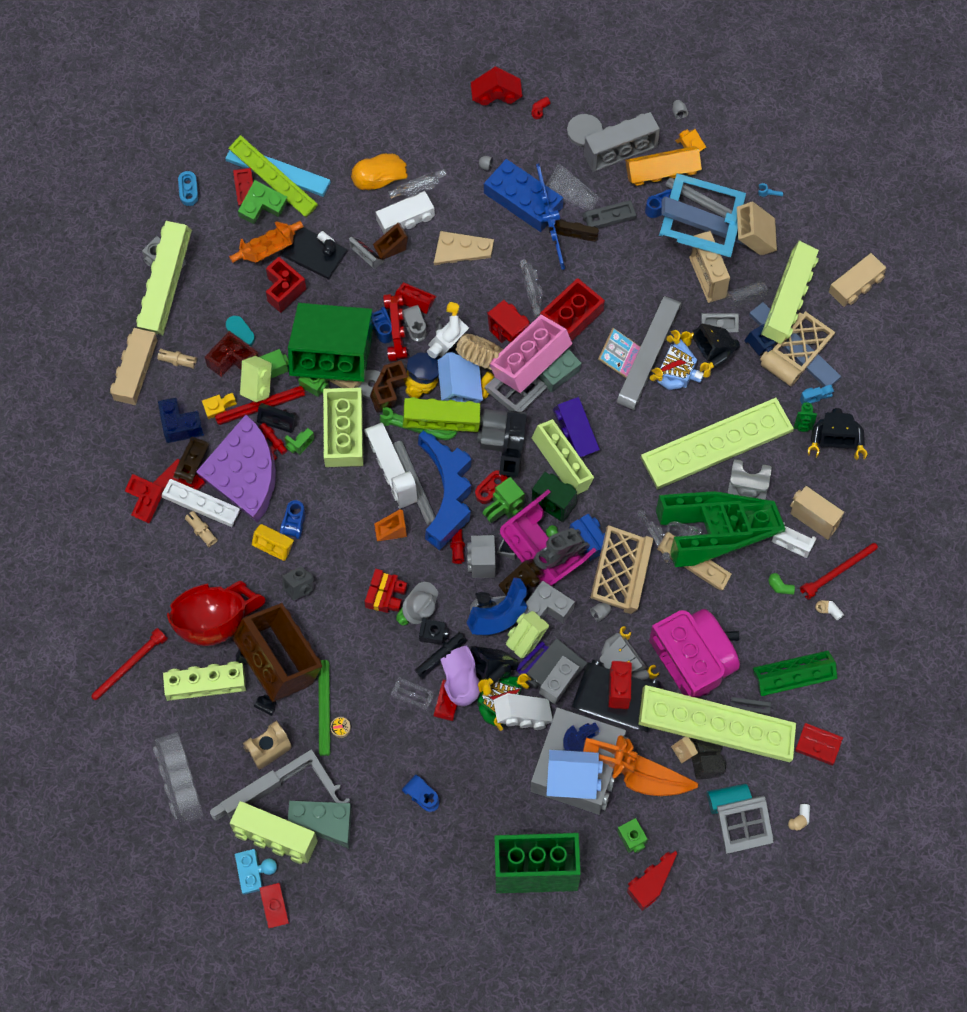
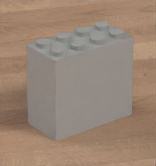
[531,708,627,815]

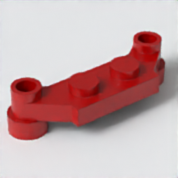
[383,294,408,362]

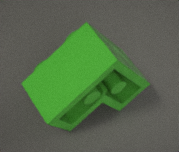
[238,180,287,224]

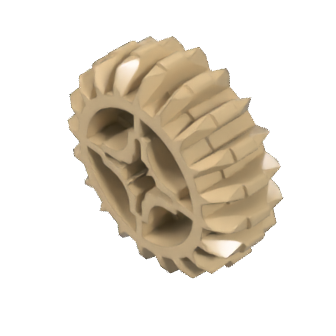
[456,334,503,370]

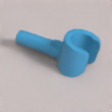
[758,183,783,197]

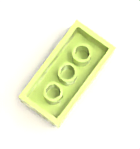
[323,388,363,467]
[230,801,318,864]

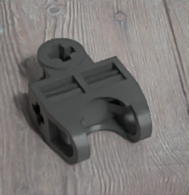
[534,528,590,569]

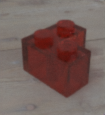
[205,331,259,377]

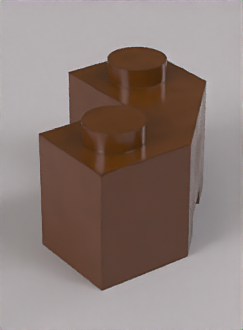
[370,360,408,412]

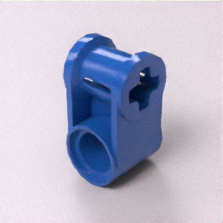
[645,189,672,218]
[372,307,393,343]
[280,500,305,539]
[402,774,440,812]

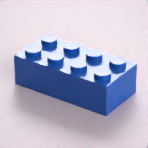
[484,159,563,232]

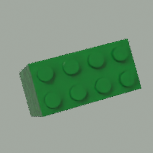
[288,303,373,382]
[495,833,581,893]

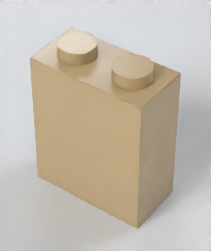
[737,201,777,255]
[790,486,844,540]

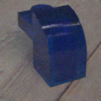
[563,723,599,752]

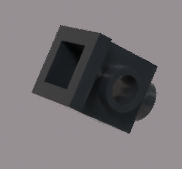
[419,617,449,645]

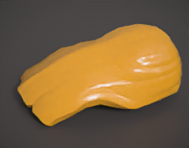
[351,153,407,190]

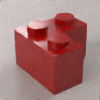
[471,66,522,106]
[266,257,307,313]
[487,300,530,343]

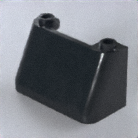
[572,660,664,733]

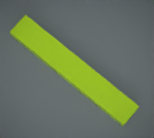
[229,135,318,218]

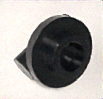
[254,695,276,716]

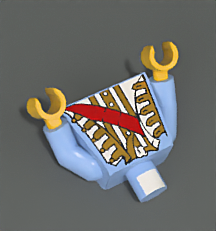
[650,330,704,390]

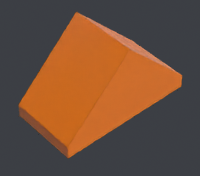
[374,509,407,541]

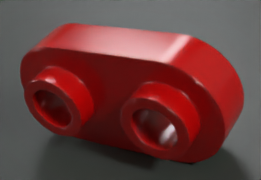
[475,470,507,504]

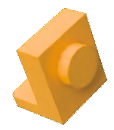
[675,129,706,152]

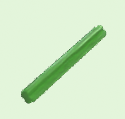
[319,660,330,756]

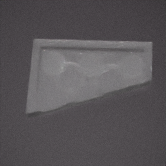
[546,163,600,212]

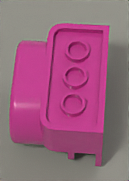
[649,609,740,698]

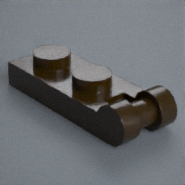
[173,437,209,484]

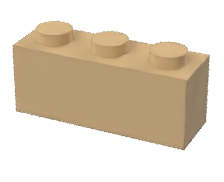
[829,253,886,307]

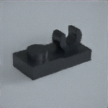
[257,403,296,433]

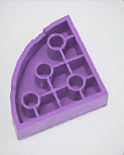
[196,415,276,522]

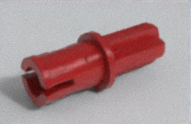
[450,529,465,564]

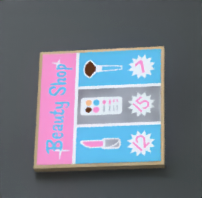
[598,328,640,378]

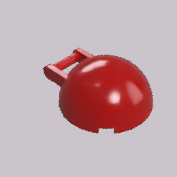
[167,581,265,646]

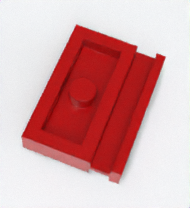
[795,723,843,766]

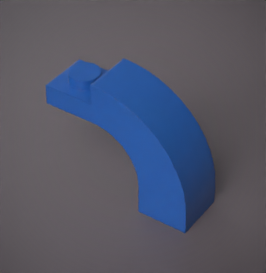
[467,578,527,635]

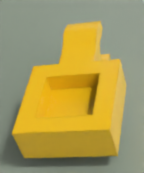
[202,393,237,419]

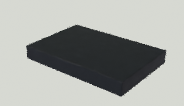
[282,227,347,280]

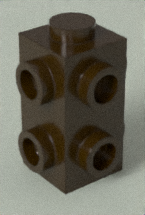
[498,559,544,596]

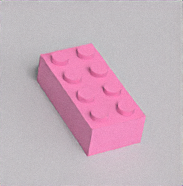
[490,315,572,393]

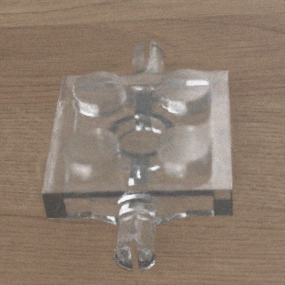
[388,169,447,199]
[519,260,542,318]

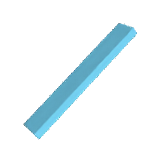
[225,150,331,197]

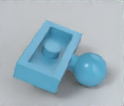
[235,849,277,894]

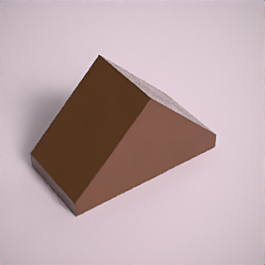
[373,222,408,259]

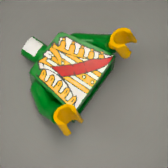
[478,674,531,731]

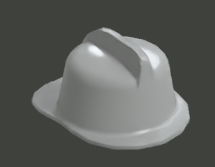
[402,582,438,624]

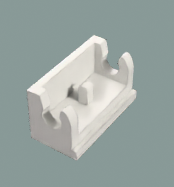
[772,522,816,558]

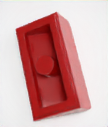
[395,282,436,314]

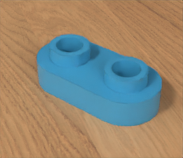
[178,171,198,206]

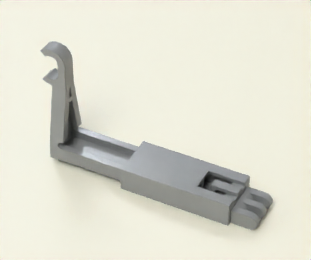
[210,749,350,820]

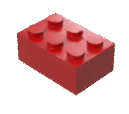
[540,278,605,341]

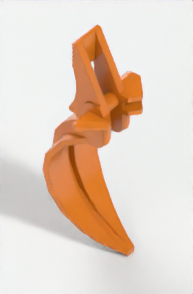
[583,736,698,796]

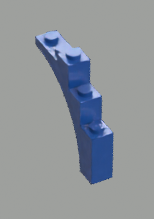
[418,430,472,550]

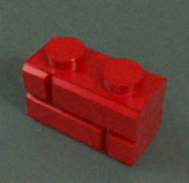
[608,661,632,709]

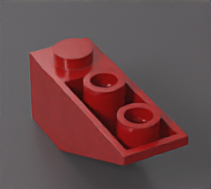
[627,850,677,911]

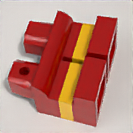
[365,568,407,613]

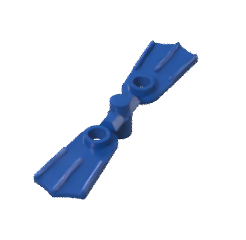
[536,164,565,270]

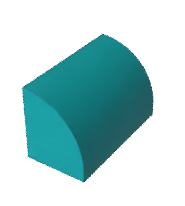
[706,784,752,814]

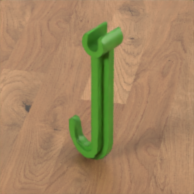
[380,407,458,440]

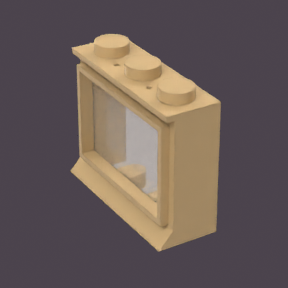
[689,231,730,303]

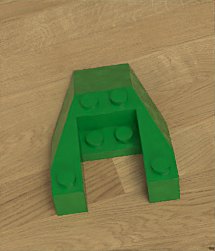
[656,491,786,567]

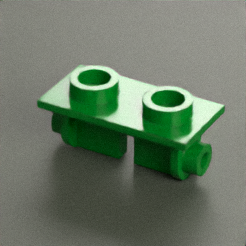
[793,402,817,432]

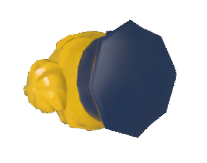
[405,353,439,398]

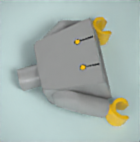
[599,626,659,680]

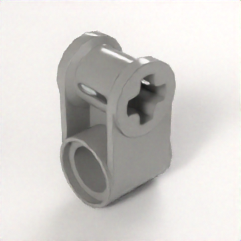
[403,305,426,342]

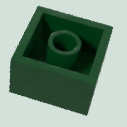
[532,472,577,523]

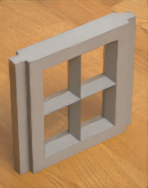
[484,377,547,412]
[717,795,774,854]

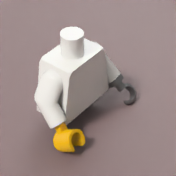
[427,302,469,358]

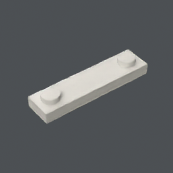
[162,479,240,527]

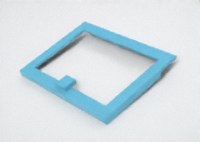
[659,173,746,257]

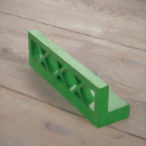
[753,651,837,696]

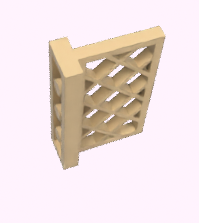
[590,525,653,614]

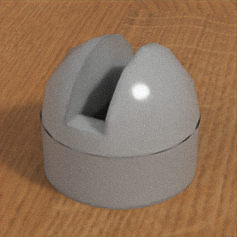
[479,156,493,171]

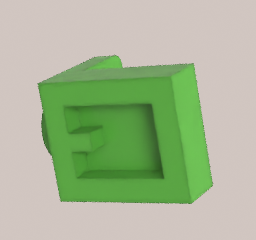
[284,428,315,455]

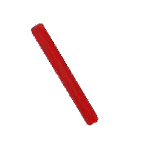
[215,386,305,425]

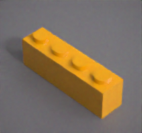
[625,146,702,185]

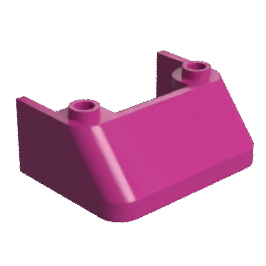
[500,489,596,586]

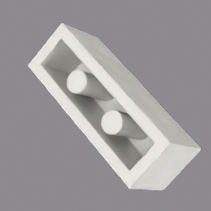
[376,191,435,234]
[493,693,553,730]

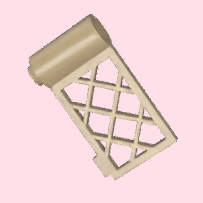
[760,311,835,387]

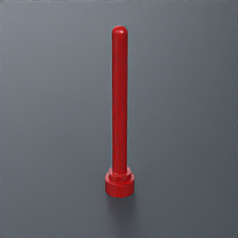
[800,543,878,600]
[91,628,168,700]

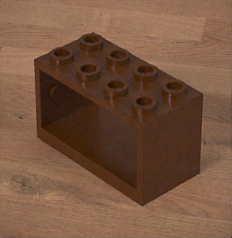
[232,603,322,702]

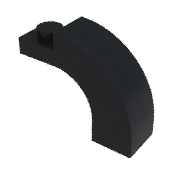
[499,410,527,477]

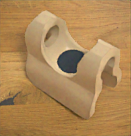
[243,720,292,769]

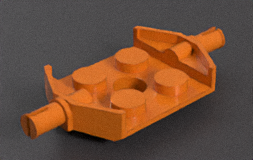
[229,220,304,263]

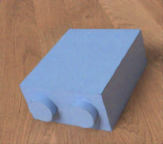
[438,352,483,403]
[547,750,603,799]

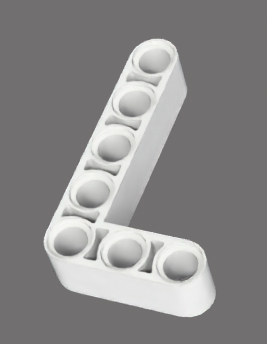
[364,422,417,509]

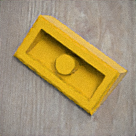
[252,524,294,561]

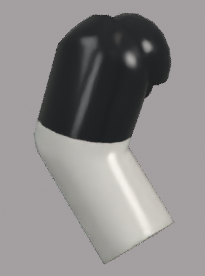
[317,231,335,256]

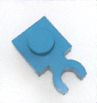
[800,385,834,404]

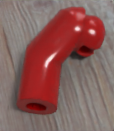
[531,97,551,119]

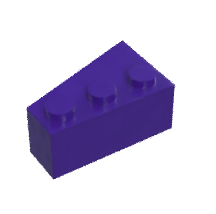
[553,397,600,458]

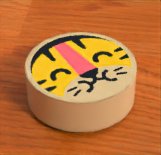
[330,717,351,738]

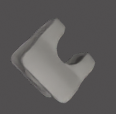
[728,459,772,500]

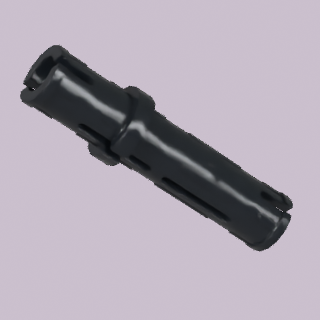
[414,632,467,679]

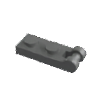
[582,200,636,229]

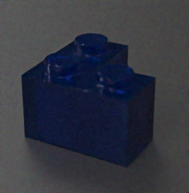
[158,398,204,443]

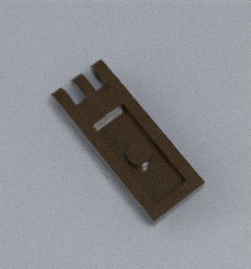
[549,219,599,242]

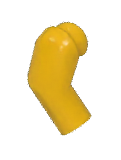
[481,371,495,399]

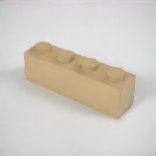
[110,328,157,405]

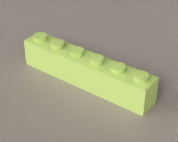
[136,221,192,335]
[761,241,819,344]

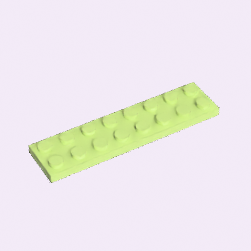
[641,398,794,490]
[638,685,796,762]

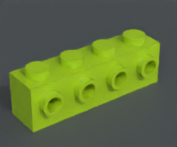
[403,397,480,432]

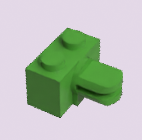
[482,477,525,523]

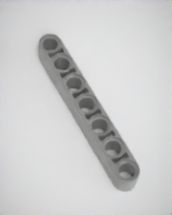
[617,296,682,410]

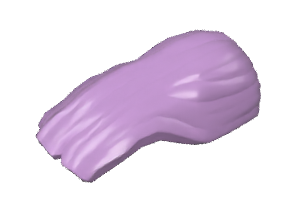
[440,646,480,706]

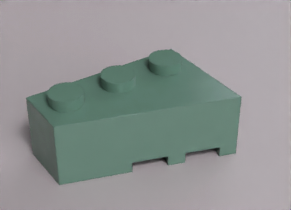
[288,801,352,849]

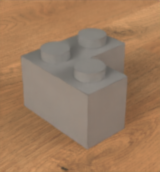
[467,535,495,578]
[524,580,575,624]

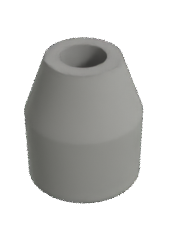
[672,100,688,119]
[590,603,612,622]

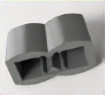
[477,409,507,451]

